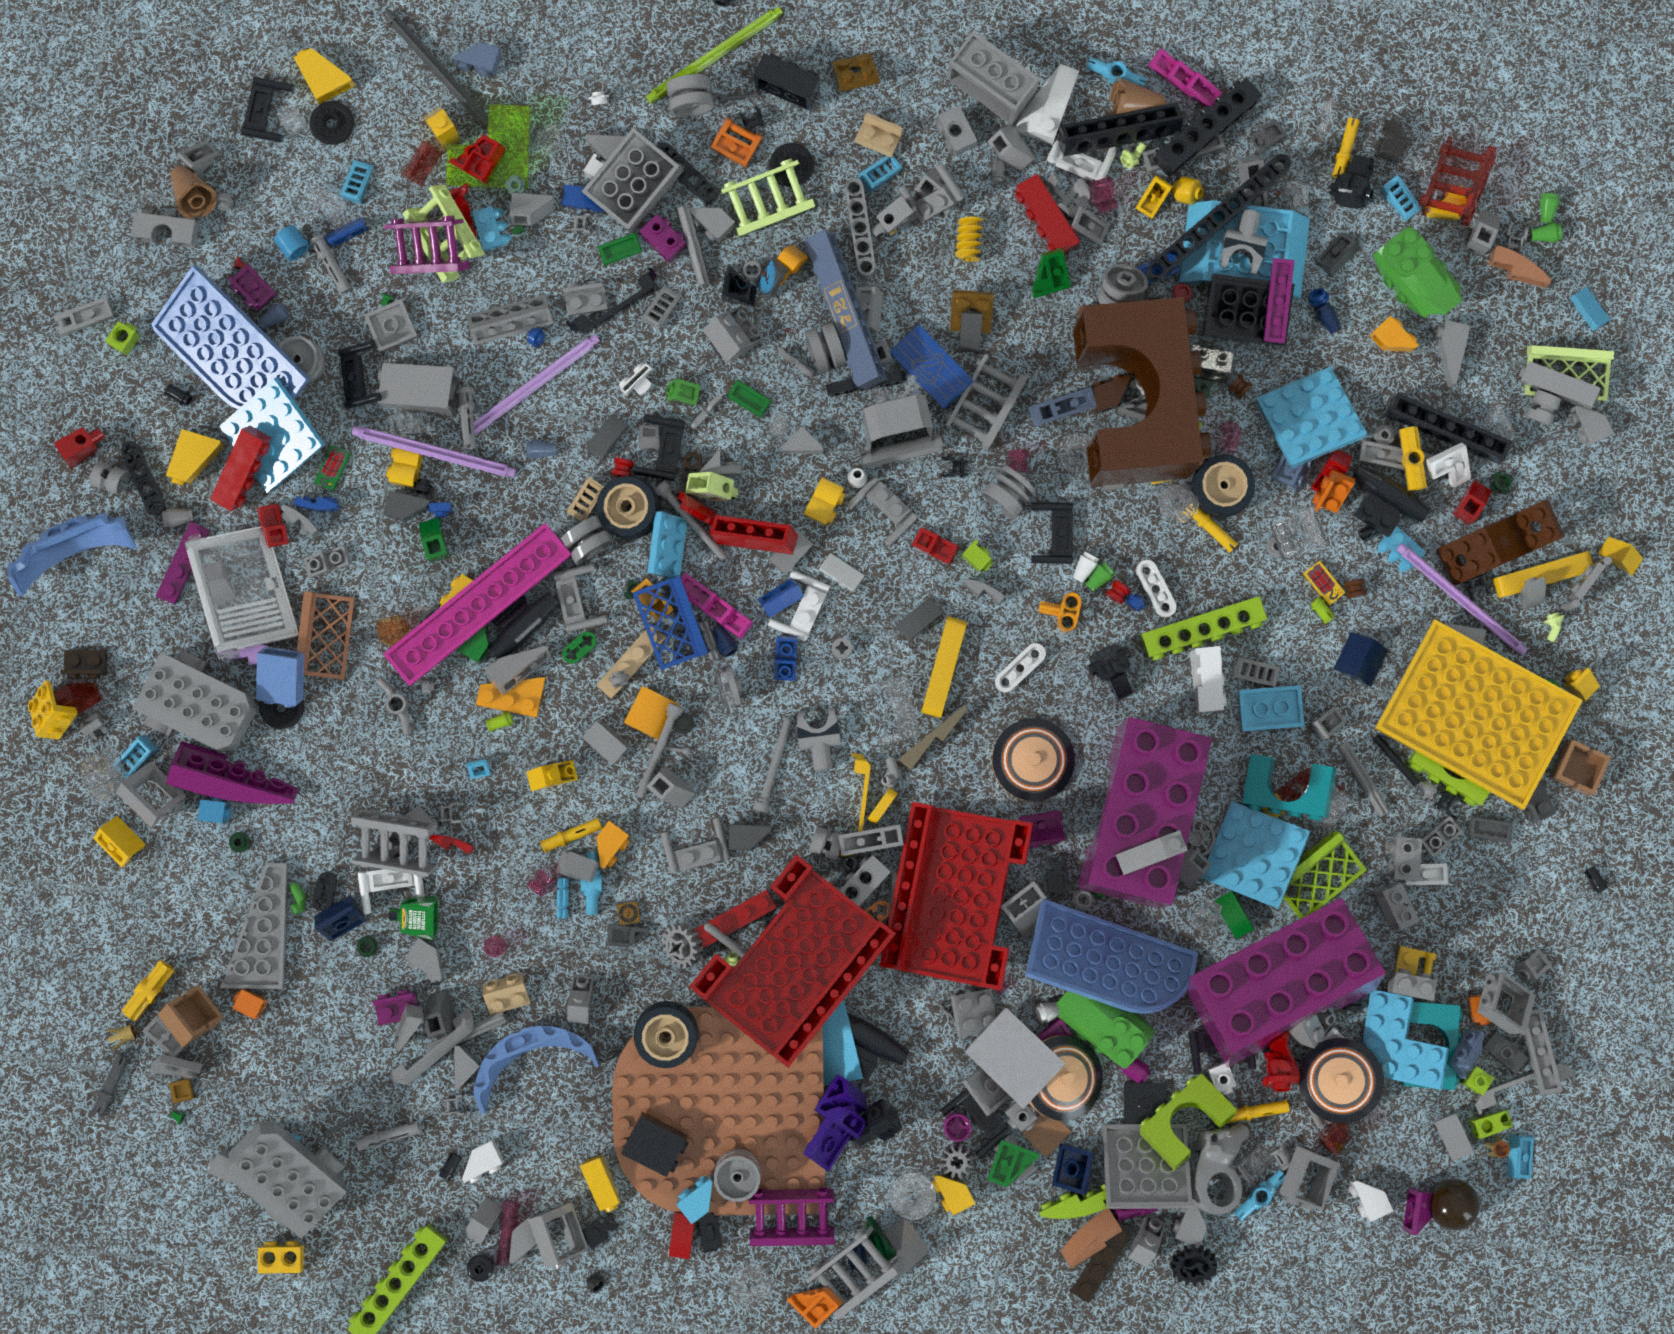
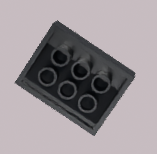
[1201,274,1295,347]

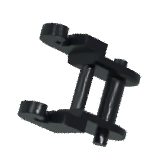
[739,106,764,132]
[940,457,968,478]
[1465,574,1492,602]
[1434,791,1466,820]

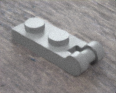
[54,297,115,337]

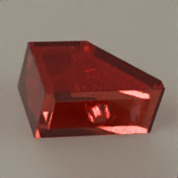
[53,682,103,715]
[1315,1122,1351,1156]

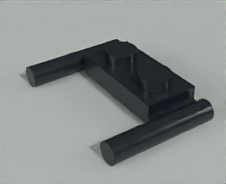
[241,77,295,143]
[338,340,382,409]
[634,414,685,481]
[1031,502,1073,564]
[1188,1031,1257,1075]
[940,1088,1012,1159]

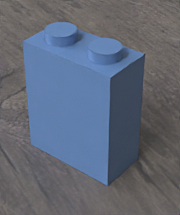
[256,647,305,707]

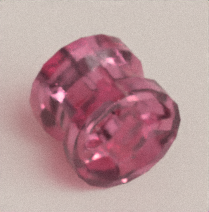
[484,936,506,957]

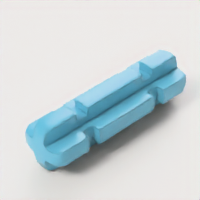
[557,878,569,919]

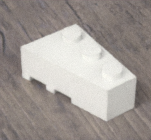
[1190,646,1227,713]

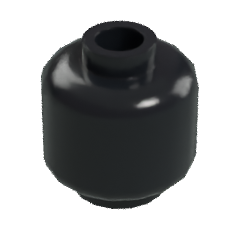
[466,1252,496,1282]

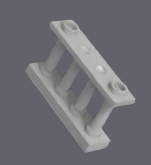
[944,354,1028,452]
[351,810,437,878]
[805,1226,904,1320]

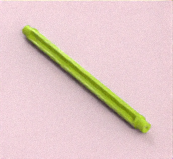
[645,6,783,104]

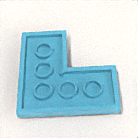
[1362,990,1449,1090]

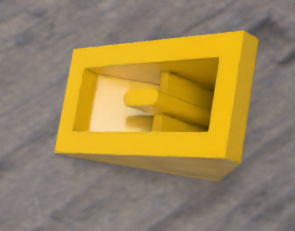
[1136,175,1173,219]
[1597,537,1643,576]

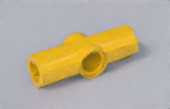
[1399,427,1427,491]
[121,960,176,1022]

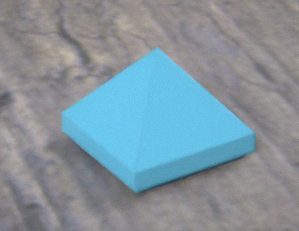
[466,759,491,779]

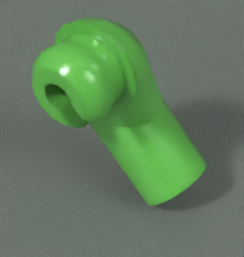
[289,882,306,915]

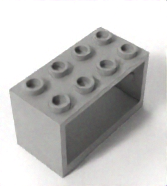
[947,31,1040,125]

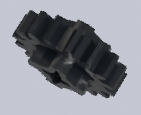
[1171,1244,1218,1287]

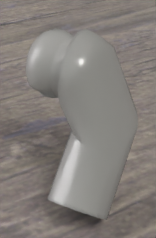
[881,756,900,787]

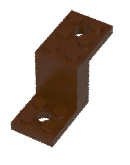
[1436,499,1565,586]

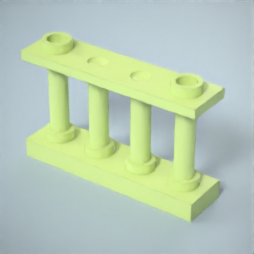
[721,158,815,237]
[402,184,485,283]

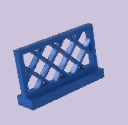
[632,575,708,670]

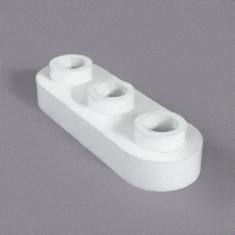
[1136,560,1177,618]
[995,643,1046,693]

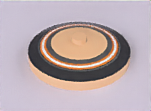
[992,718,1075,801]
[1029,1035,1103,1121]
[1298,1038,1384,1123]

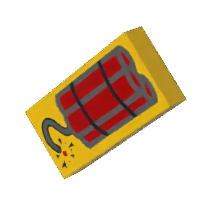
[1303,561,1346,606]

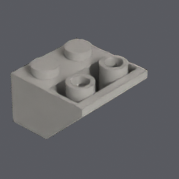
[703,307,764,363]
[1001,881,1048,940]
[1288,1007,1337,1049]

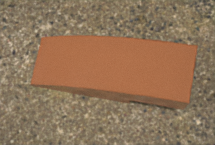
[1488,245,1551,288]
[1061,1209,1122,1268]

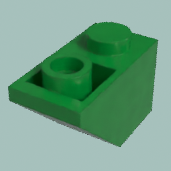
[419,517,450,563]
[456,626,490,664]

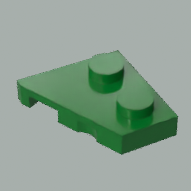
[1031,248,1071,299]
[987,1140,1040,1188]

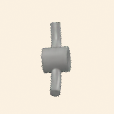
[376,677,411,735]

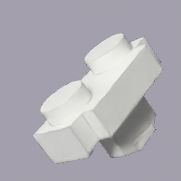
[619,363,653,397]

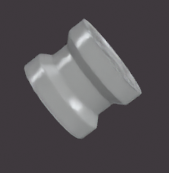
[832,638,852,659]

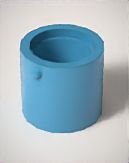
[274,225,310,261]

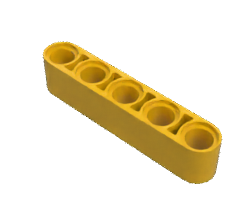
[1493,551,1593,599]
[921,616,967,718]

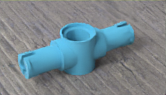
[1086,57,1147,87]
[581,852,603,915]
[1233,1169,1285,1222]

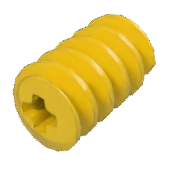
[955,216,984,262]

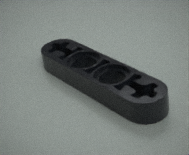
[657,143,717,204]
[826,371,906,397]
[121,441,166,516]

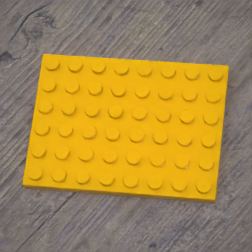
[1374,619,1583,810]

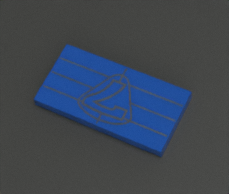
[890,324,974,409]

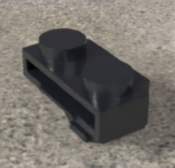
[699,1212,721,1253]

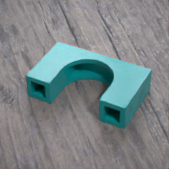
[1242,754,1337,821]
[1401,1001,1463,1090]

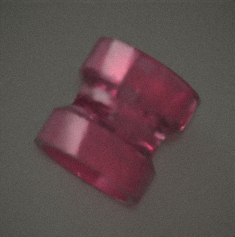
[1008,449,1029,473]
[527,868,556,897]

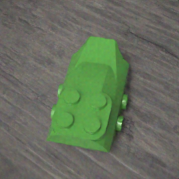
[1373,225,1463,318]
[1056,991,1155,1069]

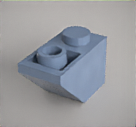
[454,42,502,77]

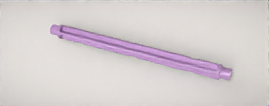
[474,334,600,435]
[352,426,516,477]
[1396,543,1528,656]

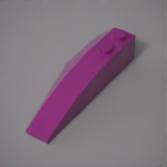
[166,741,299,804]

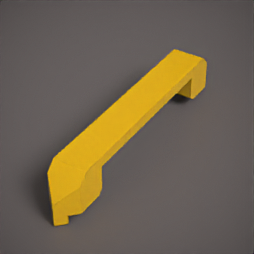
[839,753,871,857]

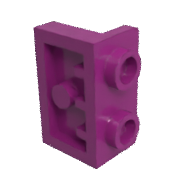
[372,989,419,1026]

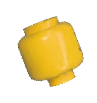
[1172,176,1204,205]

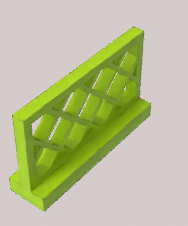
[1284,830,1367,919]

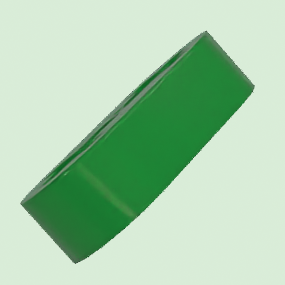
[562,631,597,664]

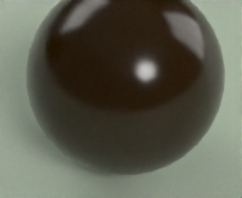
[1430,1178,1480,1230]

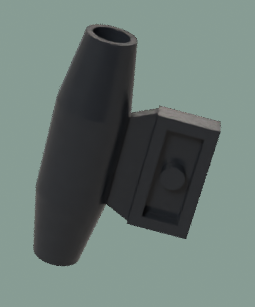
[1352,465,1431,537]
[488,592,560,659]
[847,1012,909,1084]

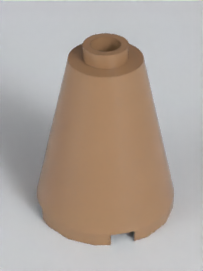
[1109,78,1167,116]
[170,165,217,219]

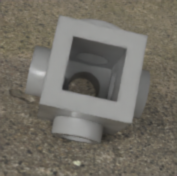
[1004,1101,1037,1132]

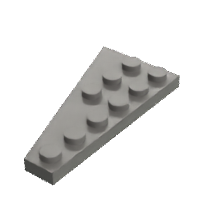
[220,863,288,989]

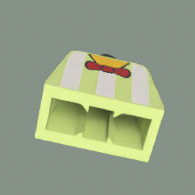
[685,472,738,501]

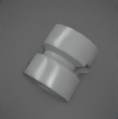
[1525,389,1562,426]
[90,461,129,495]
[809,826,842,860]

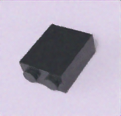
[621,1112,688,1177]

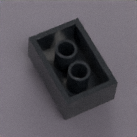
[754,53,820,111]

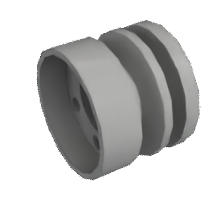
[981,465,1037,520]

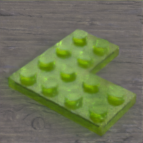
[446,104,531,189]

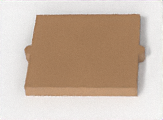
[1021,1114,1072,1158]

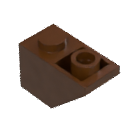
[1091,374,1131,414]

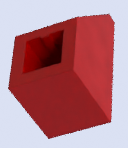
[1311,449,1353,492]
[1451,479,1491,525]

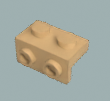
[483,973,531,1015]

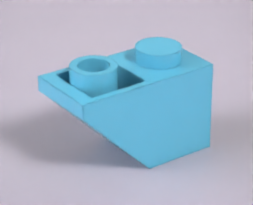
[676,1174,713,1224]

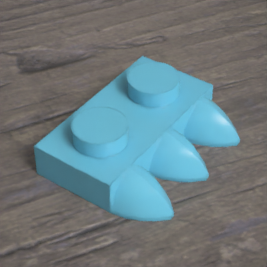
[472,206,512,251]
[1378,526,1426,572]

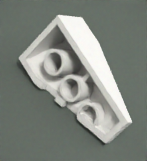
[1016,64,1079,145]

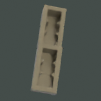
[898,706,968,770]

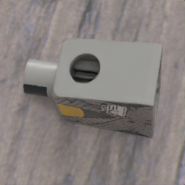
[870,196,917,239]

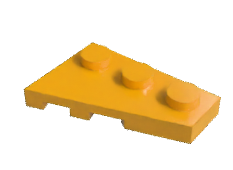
[476,677,546,718]

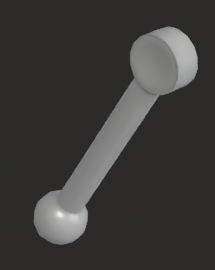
[648,742,691,755]

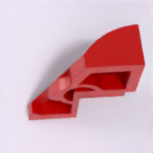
[449,135,506,184]
[677,491,717,526]

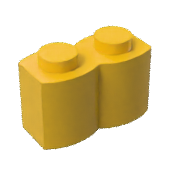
[386,447,423,489]
[804,477,846,526]

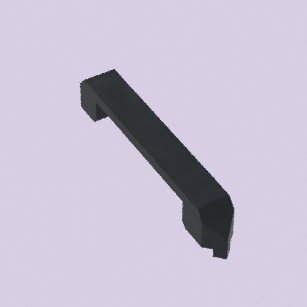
[566,267,656,334]

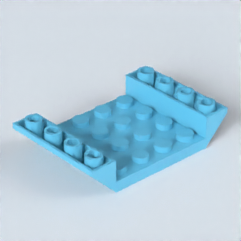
[1179,200,1310,299]

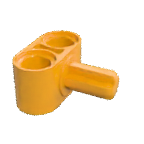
[777,245,809,286]
[1038,592,1081,633]

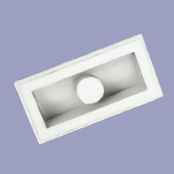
[819,553,864,592]

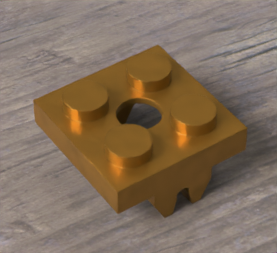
[832,53,880,92]
[950,290,994,333]

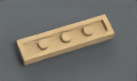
[596,626,666,699]

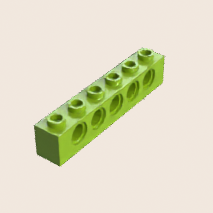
[1139,596,1268,661]
[347,1224,448,1334]

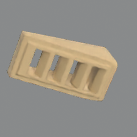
[567,477,604,522]

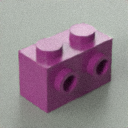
[639,214,687,264]

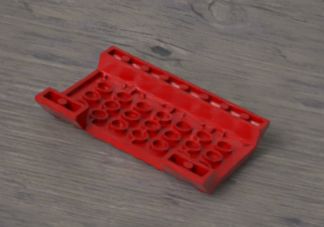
[880,802,1034,991]
[689,854,896,1068]

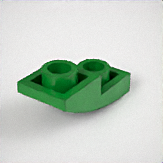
[1214,891,1255,939]

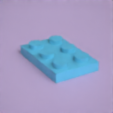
[647,511,687,579]
[1238,685,1305,732]

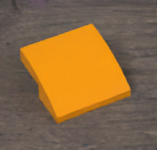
[624,686,680,740]

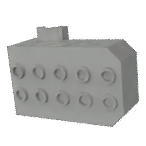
[859,393,943,469]
[132,649,257,752]
[228,1121,347,1238]

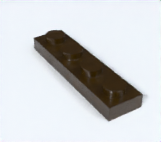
[1070,1222,1134,1304]

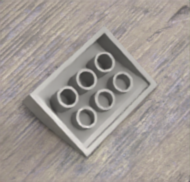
[581,128,684,233]

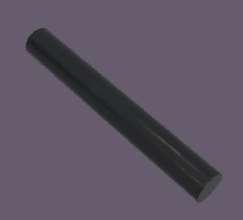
[1373,734,1420,786]

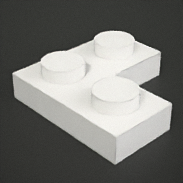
[1426,442,1471,487]

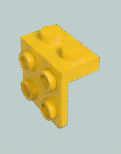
[28,680,77,740]

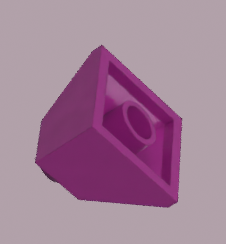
[1403,1187,1432,1235]

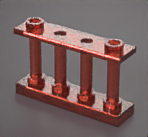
[1419,136,1496,227]

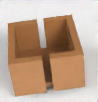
[1549,740,1611,796]
[158,984,224,1048]

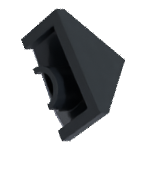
[722,264,757,306]

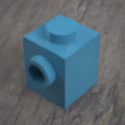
[197,797,232,824]

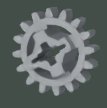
[662,922,703,968]

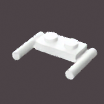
[1047,133,1117,184]
[768,570,830,642]
[358,869,425,914]

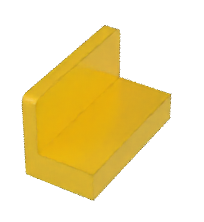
[93,816,145,867]

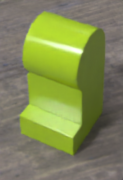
[1468,1109,1513,1139]

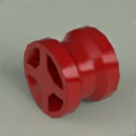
[611,458,634,477]
[1105,580,1131,605]

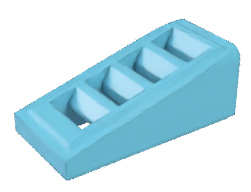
[858,156,903,194]
[340,160,374,204]
[1380,175,1422,221]
[113,735,159,779]

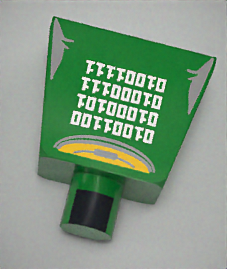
[389,896,438,940]

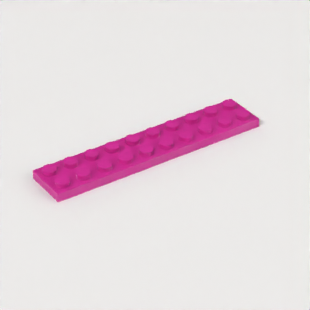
[383,523,571,687]

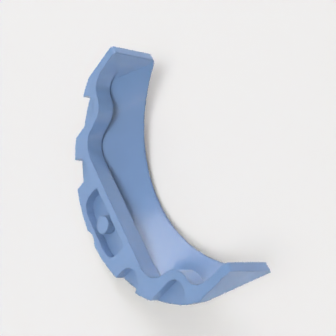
[7,513,137,597]
[473,1026,601,1114]

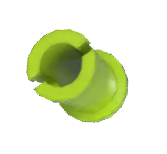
[1310,597,1335,624]
[486,711,514,732]

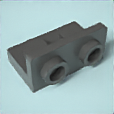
[1523,780,1556,824]

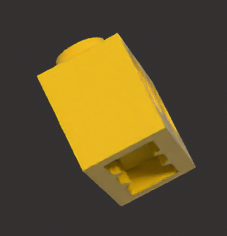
[258,1240,304,1274]

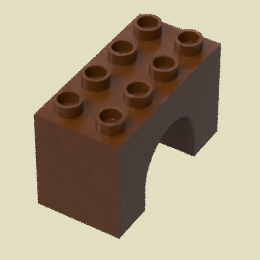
[1072,297,1211,488]

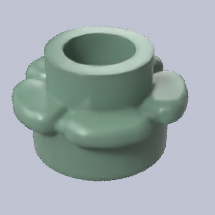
[505,175,525,195]

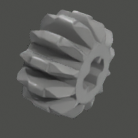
[939,1143,974,1180]

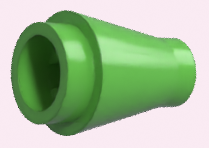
[1540,193,1560,224]
[1531,222,1562,243]
[1085,562,1115,592]

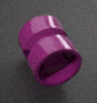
[943,1112,971,1142]

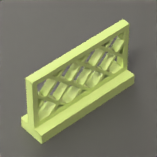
[1525,345,1614,401]

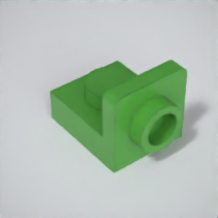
[666,379,701,406]

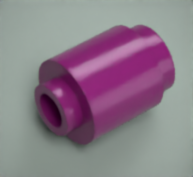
[1118,1058,1151,1084]

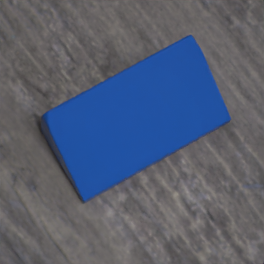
[326,217,368,247]
[758,578,804,617]

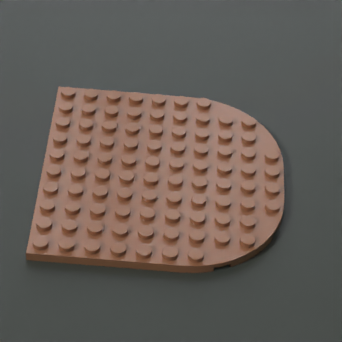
[612,1006,825,1216]

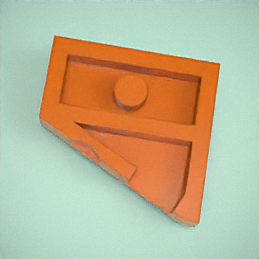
[787,1287,842,1329]

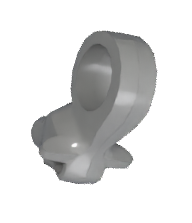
[1191,1123,1250,1215]

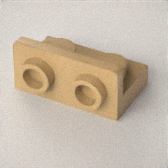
[855,113,903,158]

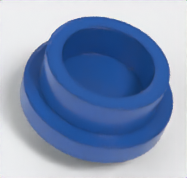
[1309,288,1329,307]
[527,327,545,348]
[1126,593,1146,612]

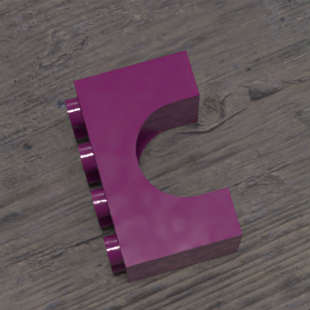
[1077,717,1212,909]
[1186,898,1386,1068]

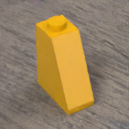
[293,48,355,105]
[423,106,461,151]
[166,429,225,486]
[580,1154,621,1212]

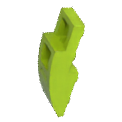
[1037,1183,1106,1219]

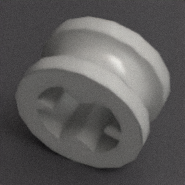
[743,261,761,281]

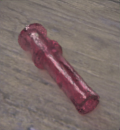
[495,1200,521,1267]

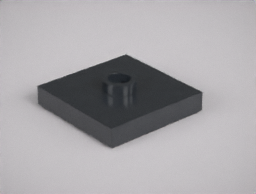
[1124,1083,1166,1124]

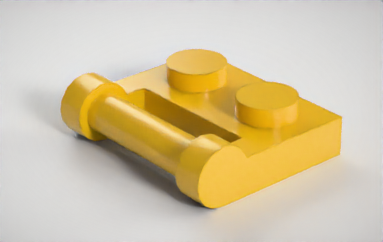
[1394,946,1437,976]

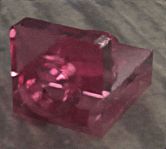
[1091,177,1118,213]
[1219,421,1242,455]

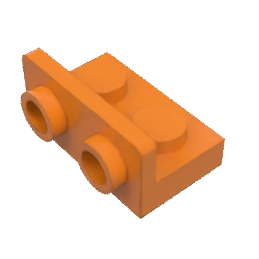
[1312,470,1355,513]

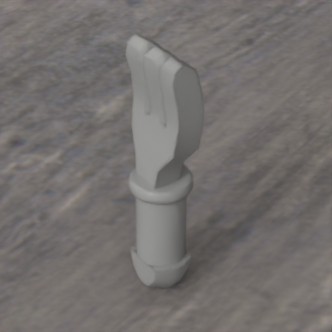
[779,348,815,378]
[690,395,723,429]

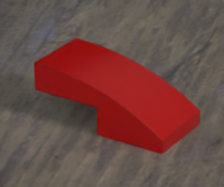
[256,503,289,548]
[912,527,960,565]
[429,835,476,854]
[669,1211,695,1259]

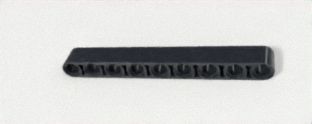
[1146,154,1291,283]

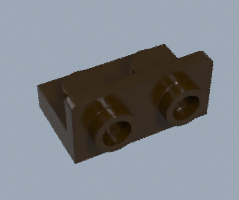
[60,650,107,679]

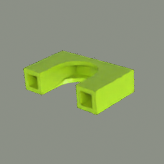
[1407,750,1490,807]
[1140,1073,1237,1171]

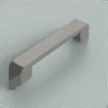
[390,1008,474,1085]
[1475,1062,1576,1115]

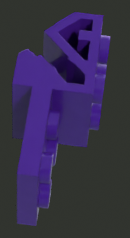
[803,1074,867,1172]

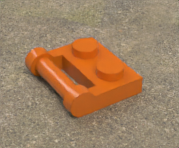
[710,117,763,168]

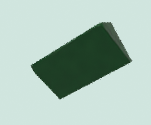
[865,1216,897,1261]

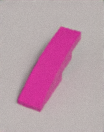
[1147,48,1222,112]
[681,572,753,640]

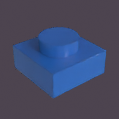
[429,502,453,517]

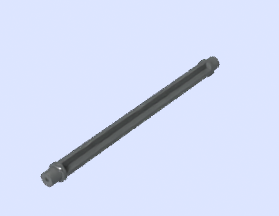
[384,10,497,134]

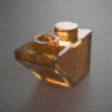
[375,615,409,648]

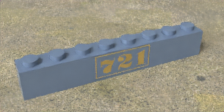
[804,229,887,390]

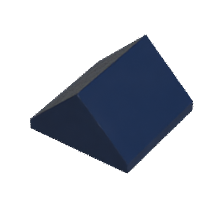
[1333,632,1388,687]
[314,895,367,942]
[1052,1143,1095,1195]

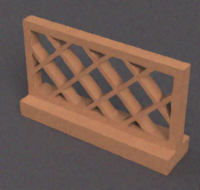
[297,591,355,680]

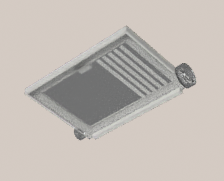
[185,526,299,661]

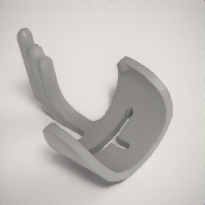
[1047,171,1092,219]

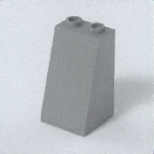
[375,363,459,415]

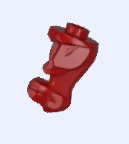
[1262,1030,1300,1092]

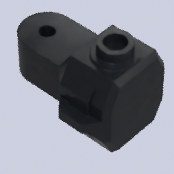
[1329,155,1374,209]
[1087,644,1133,701]
[849,1099,902,1146]

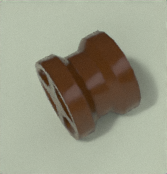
[1227,374,1253,400]
[1344,578,1368,599]

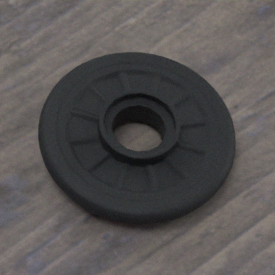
[309,101,354,145]
[769,143,814,187]
[259,700,304,729]

